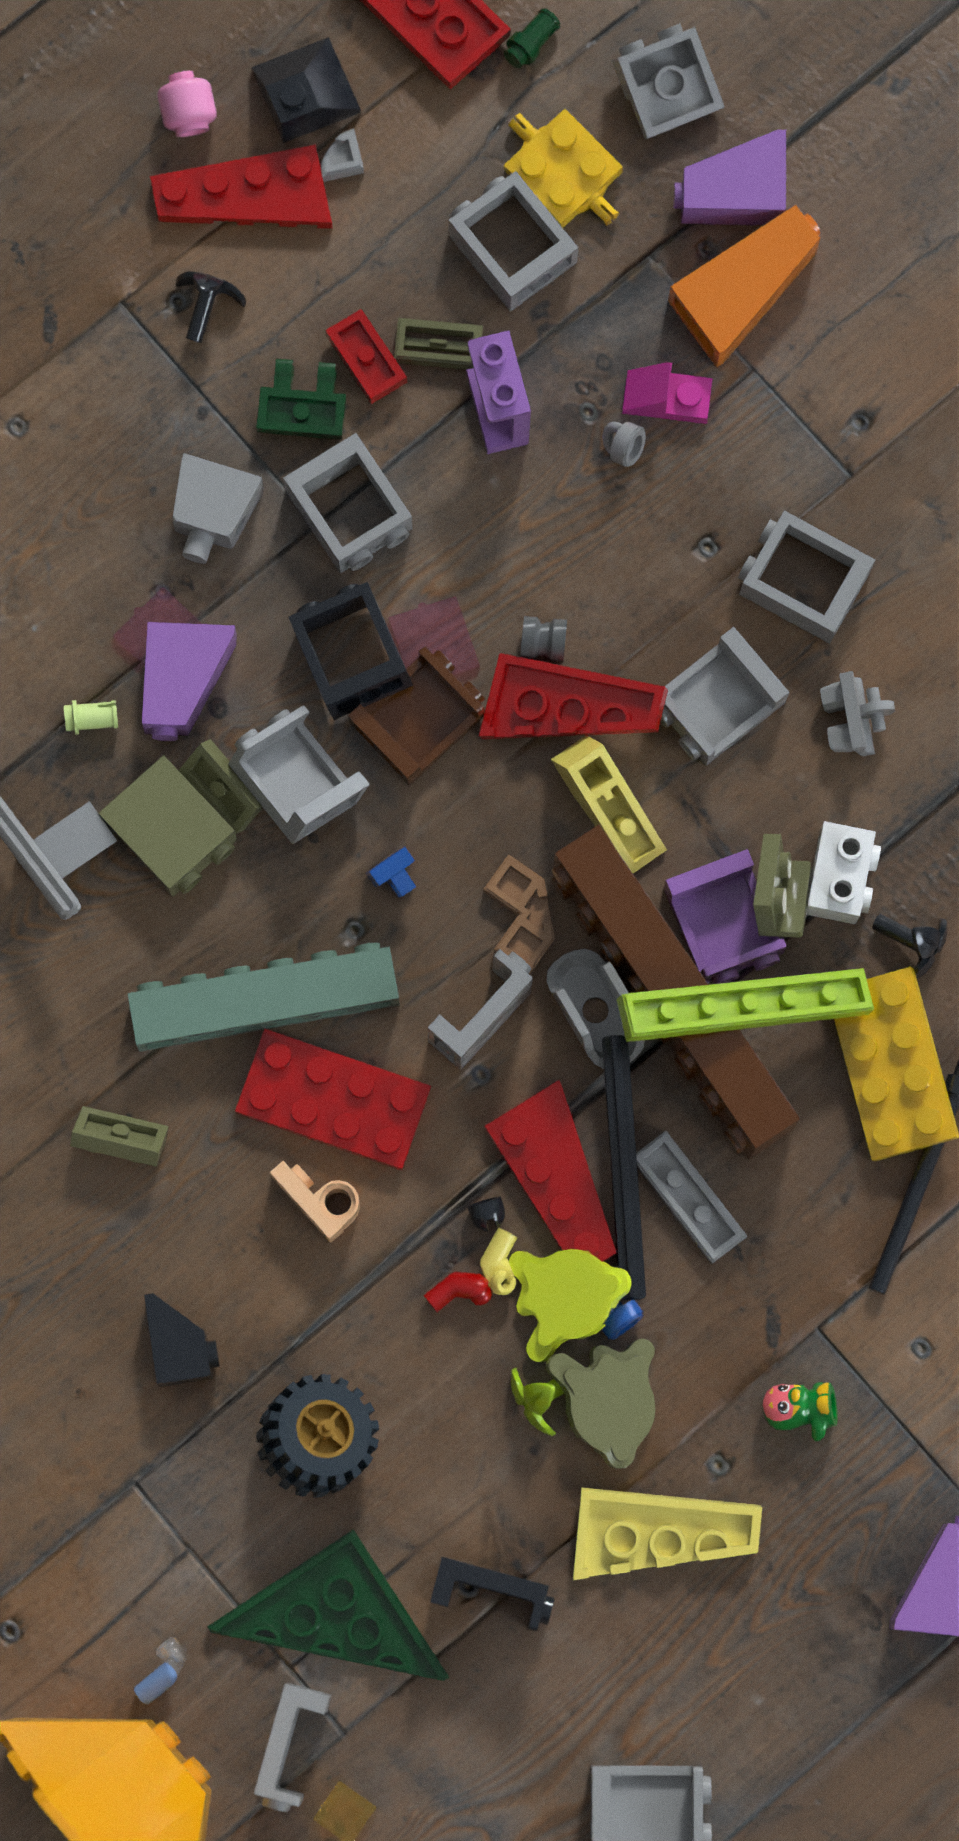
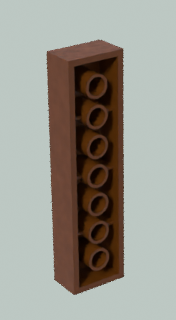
[550,825,800,1160]

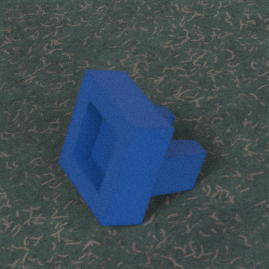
[365,847,416,898]

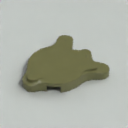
[546,1338,656,1469]

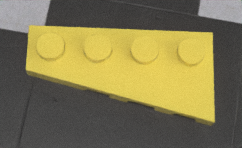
[573,1488,762,1580]

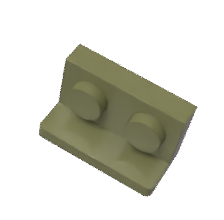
[753,834,812,937]

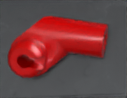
[423,1271,493,1312]

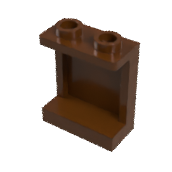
[348,646,485,786]

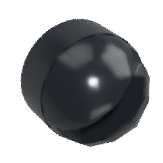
[467,1196,505,1232]

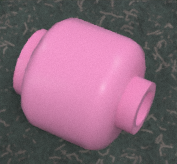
[157,71,217,137]

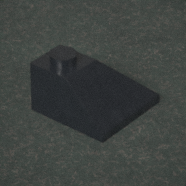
[251,37,361,143]

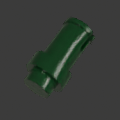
[504,8,561,69]

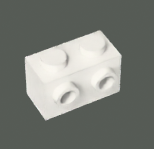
[806,821,881,924]

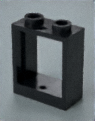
[288,582,413,720]

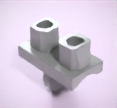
[820,671,895,757]

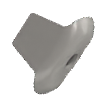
[546,949,645,1069]

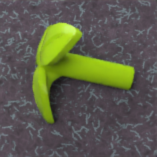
[511,1368,564,1436]

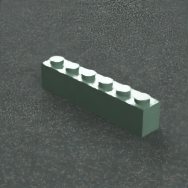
[128,943,400,1052]

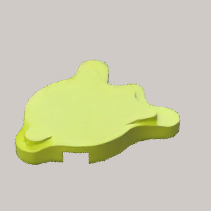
[509,1249,631,1362]

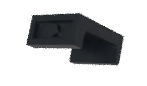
[430,1557,555,1632]

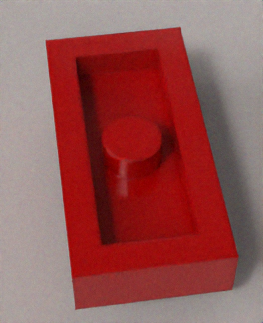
[325,309,407,404]

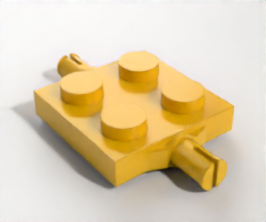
[504,109,623,228]

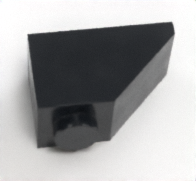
[144,1293,220,1387]

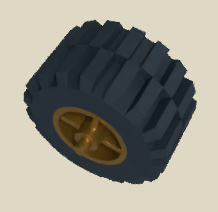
[256,1374,379,1498]

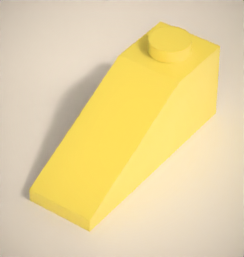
[551,735,667,874]

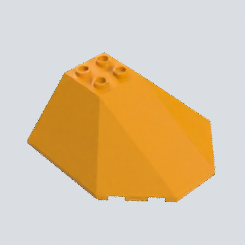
[0,1718,212,1841]

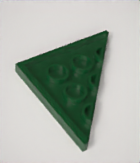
[207,1529,449,1681]

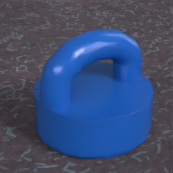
[602,1300,644,1340]

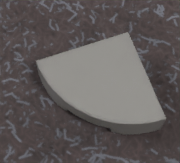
[321,129,364,182]

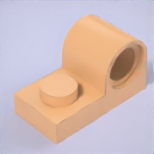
[270,1161,360,1243]

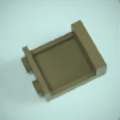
[98,755,237,897]

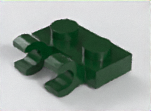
[256,358,346,440]

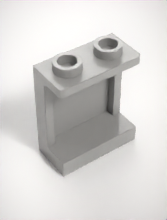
[660,627,789,766]
[228,705,370,844]
[428,949,533,1070]
[254,1683,332,1812]
[590,1765,712,1841]

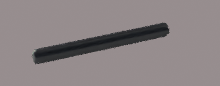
[602,1035,646,1300]

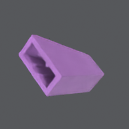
[673,130,786,225]
[142,622,237,741]
[889,1516,959,1636]

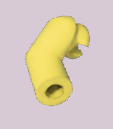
[480,1227,518,1295]

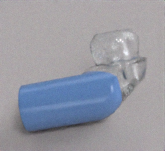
[134,1637,188,1705]

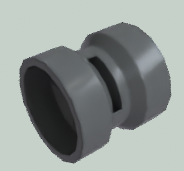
[520,616,567,662]

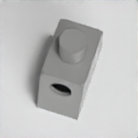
[173,453,264,564]

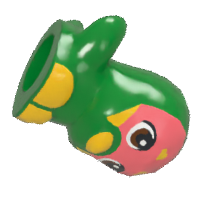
[762,1382,838,1442]

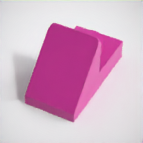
[622,362,713,424]

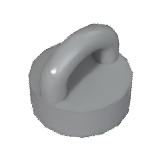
[602,422,646,467]

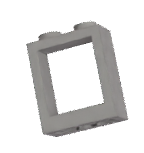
[448,171,579,312]
[283,433,412,574]
[738,510,875,644]

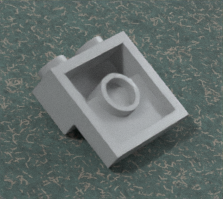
[611,24,725,139]

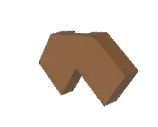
[483,854,555,975]

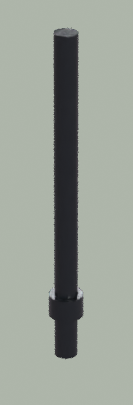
[868,1059,959,1295]

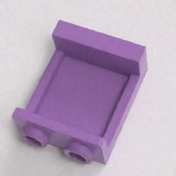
[466,331,531,454]
[663,849,787,984]

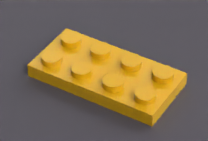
[834,966,959,1161]

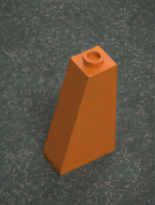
[668,205,821,368]

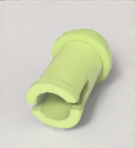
[64,700,118,735]

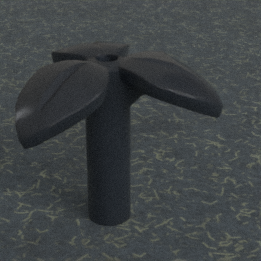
[176,271,246,343]
[872,914,948,979]

